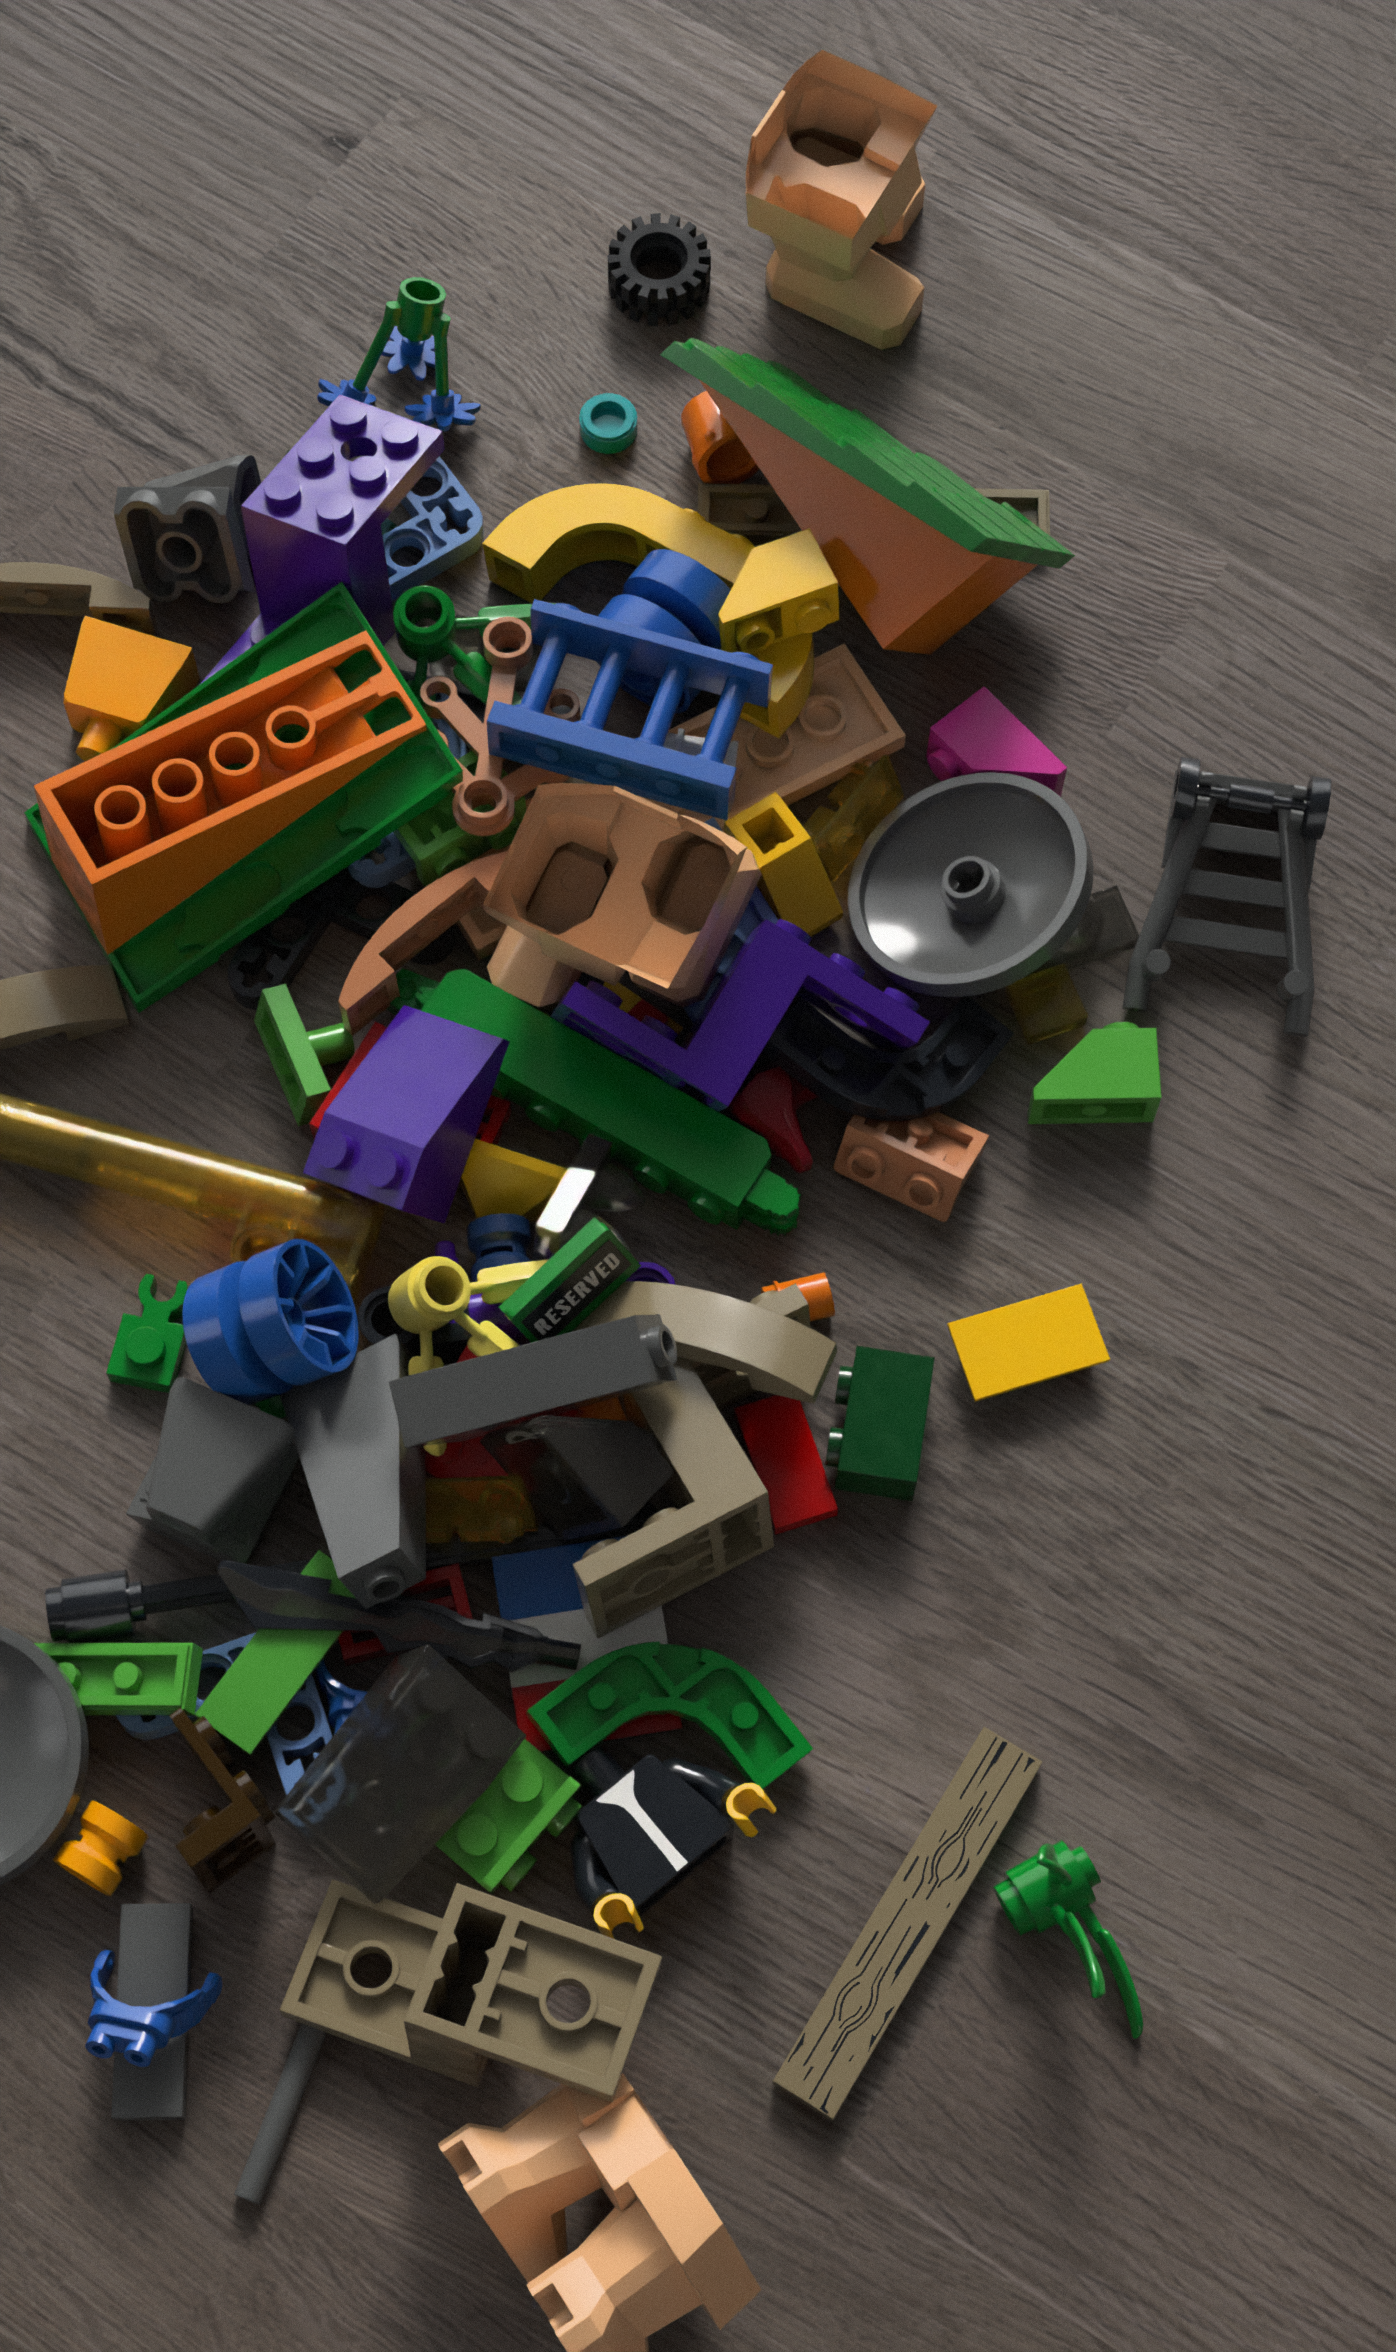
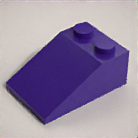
[303,1005,510,1223]

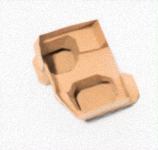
[746,50,937,350]
[483,783,761,1013]
[438,2074,761,2352]

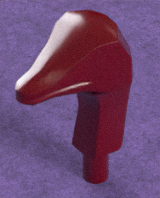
[725,1048,889,1173]

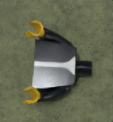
[570,1745,776,1939]

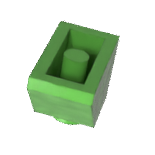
[1027,1022,1162,1124]

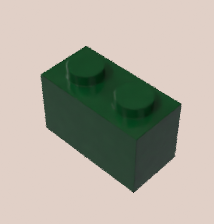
[825,1345,935,1501]

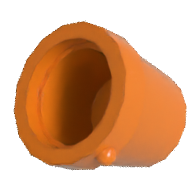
[681,391,760,484]

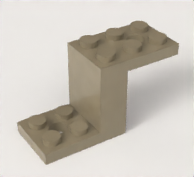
[572,1283,810,1639]
[280,1879,662,2102]

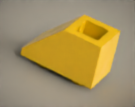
[718,528,839,654]
[724,792,843,937]

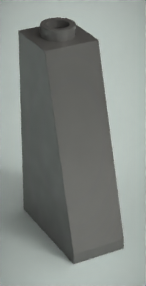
[388,1314,677,1448]
[280,1334,426,1609]

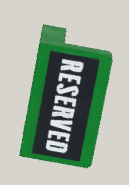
[499,1217,641,1343]

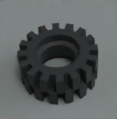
[608,213,711,327]

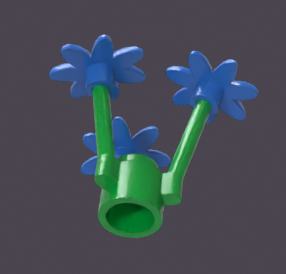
[317,277,481,432]

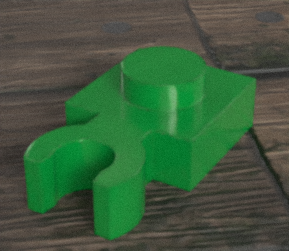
[106,1274,189,1393]

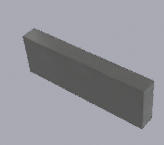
[111,1903,194,2121]

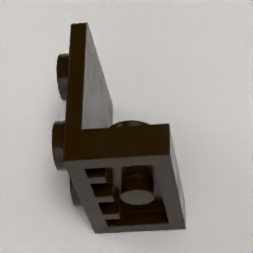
[169,1707,276,1894]

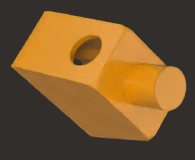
[63,616,200,761]

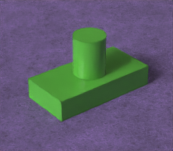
[254,984,355,1126]

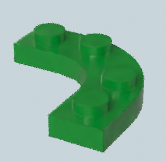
[525,1642,813,1789]

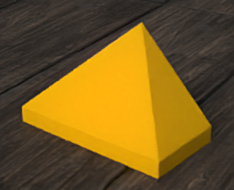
[459,1139,574,1223]

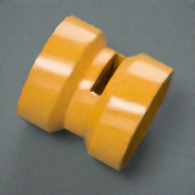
[53,1800,149,1897]

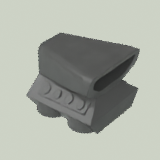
[114,455,261,603]
[126,1377,299,1564]

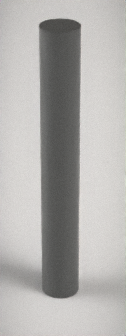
[234,2024,327,2205]

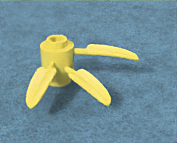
[388,1256,549,1456]

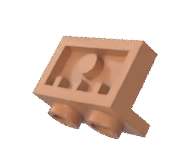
[833,1112,989,1222]

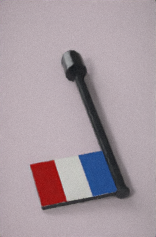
[45,1501,682,1754]

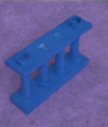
[487,599,773,820]

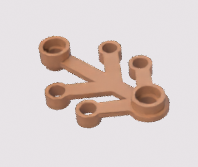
[420,617,580,836]

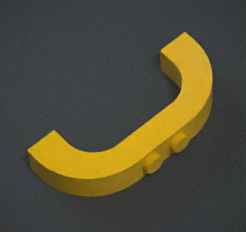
[482,484,814,739]

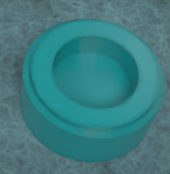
[579,393,638,454]

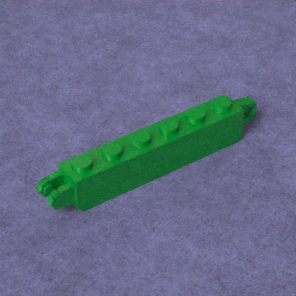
[387,968,801,1236]

